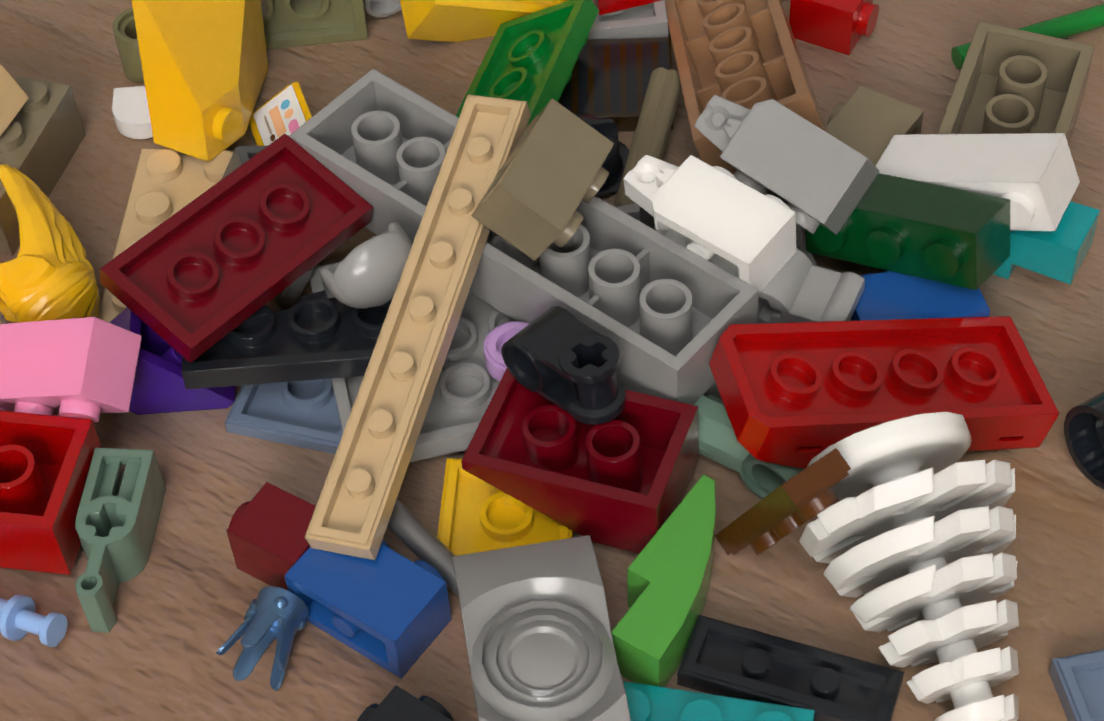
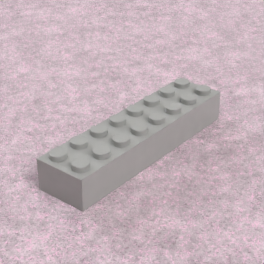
[289,69,759,405]

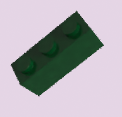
[805,173,1010,290]

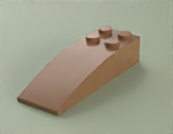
[664,0,827,175]

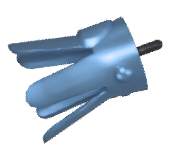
[216,586,309,691]

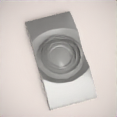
[452,535,631,721]

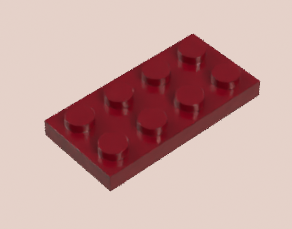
[100,134,373,363]

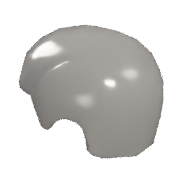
[320,222,413,308]

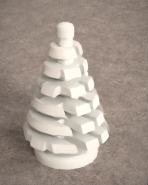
[799,412,1019,721]

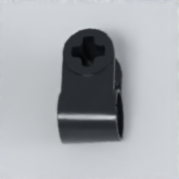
[501,306,627,425]

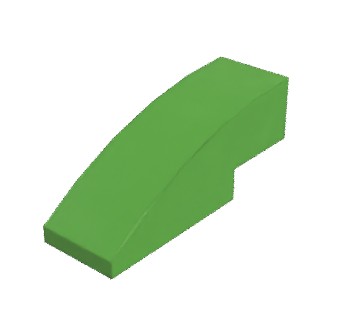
[611,474,716,687]

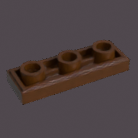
[715,448,851,556]

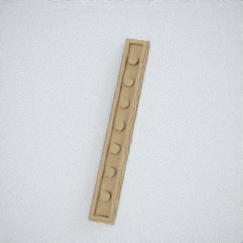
[305,94,531,560]

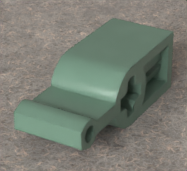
[75,448,166,633]

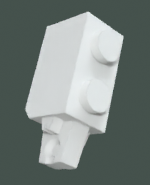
[623,155,797,293]

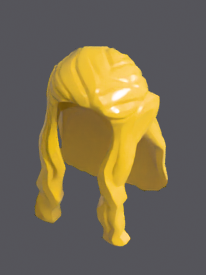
[0,164,100,323]

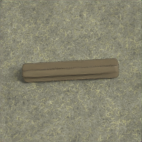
[615,67,682,207]

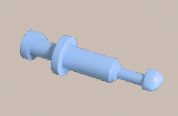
[0,594,68,647]

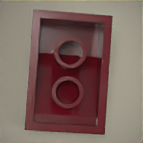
[461,368,699,554]

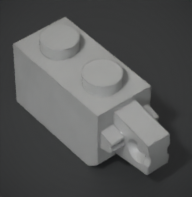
[694,95,879,235]

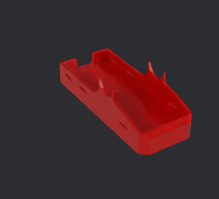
[709,316,1060,468]

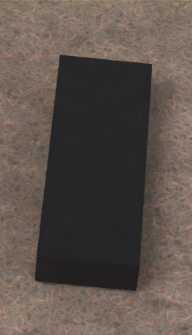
[677,615,904,721]

